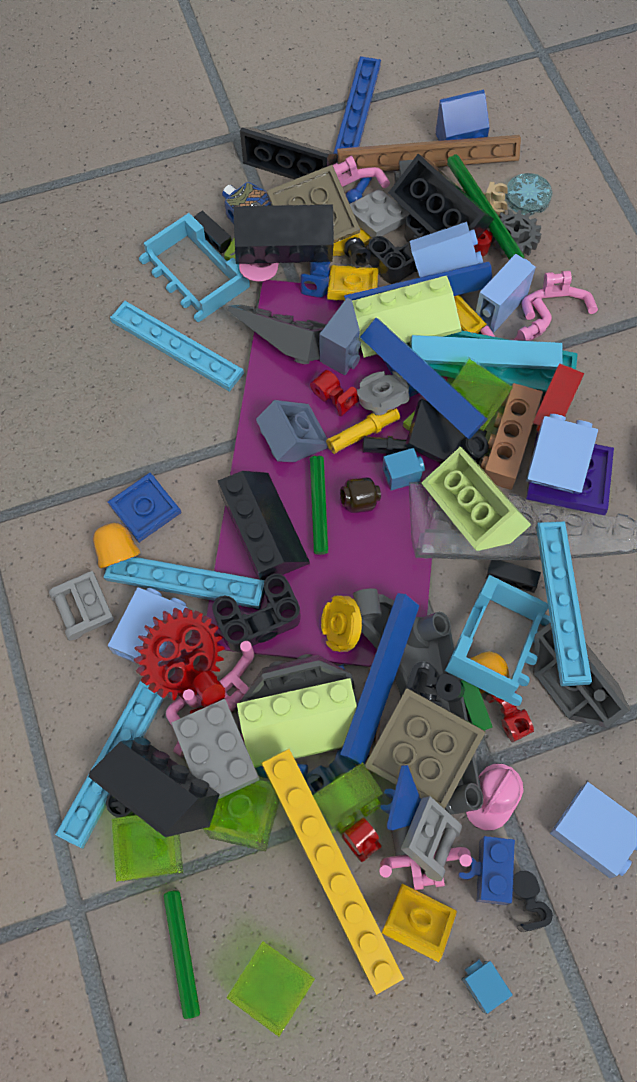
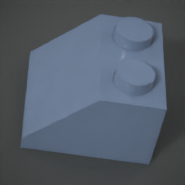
[320,298,361,375]
[256,400,328,462]

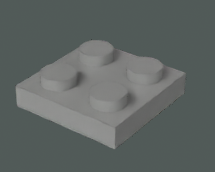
[350,188,410,238]

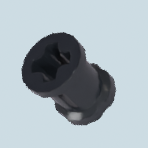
[344,237,371,268]

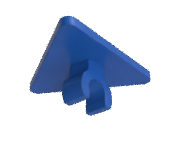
[380,765,421,830]

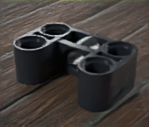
[368,214,431,284]
[212,574,301,652]

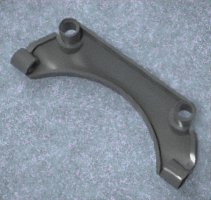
[353,588,483,856]

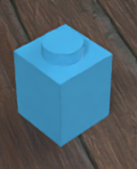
[382,448,425,490]
[462,959,513,1014]

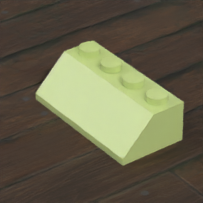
[352,275,462,357]
[421,447,531,551]
[237,678,357,768]

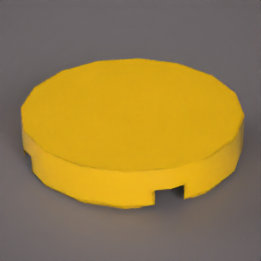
[321,596,362,652]

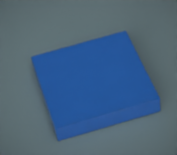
[108,472,181,543]

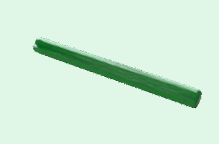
[447,154,524,260]

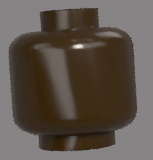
[340,477,381,513]

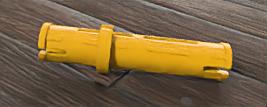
[326,408,400,454]

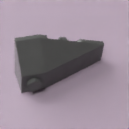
[228,304,327,364]

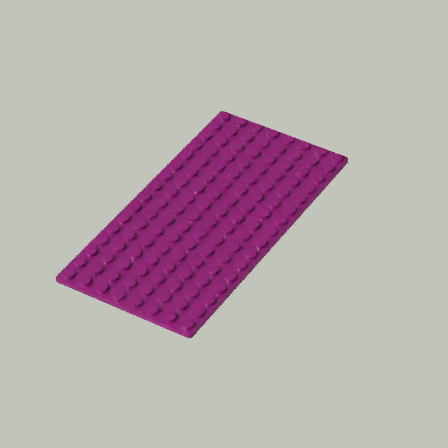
[206,280,448,667]

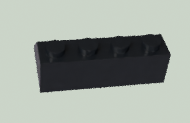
[240,127,337,180]
[388,154,494,239]
[233,204,334,264]
[218,471,310,580]
[88,737,220,837]

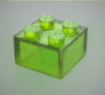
[450,357,513,431]
[313,762,383,835]
[203,780,279,852]
[112,815,184,882]
[227,941,316,1037]

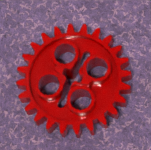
[134,608,225,700]

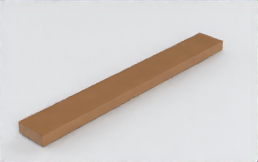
[337,135,521,174]

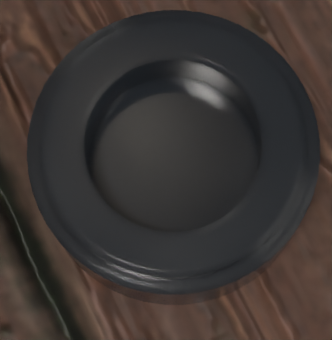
[461,432,489,460]

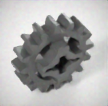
[489,210,542,256]

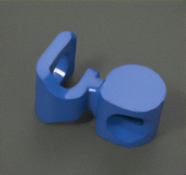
[301,262,331,297]

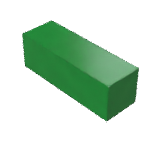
[461,680,493,730]

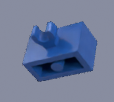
[458,836,515,905]

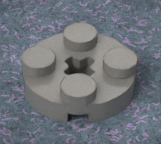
[357,371,409,415]

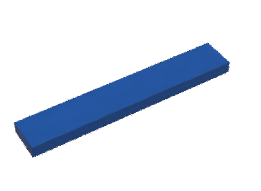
[334,56,381,163]
[344,262,492,301]
[360,317,487,439]
[340,593,419,766]

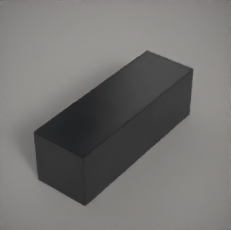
[194,210,232,254]
[485,558,541,593]

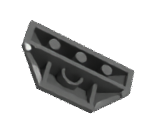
[534,622,631,728]
[240,654,355,703]

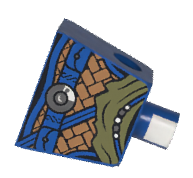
[222,182,271,224]

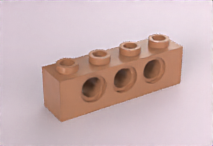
[481,383,543,490]

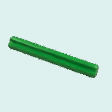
[310,456,328,555]
[163,890,200,1019]

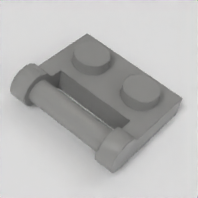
[49,570,114,641]
[401,796,462,881]

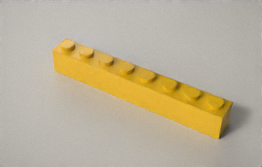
[261,749,404,995]

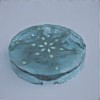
[505,173,553,215]

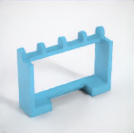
[139,213,250,322]
[445,575,551,706]

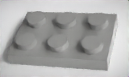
[171,699,260,799]

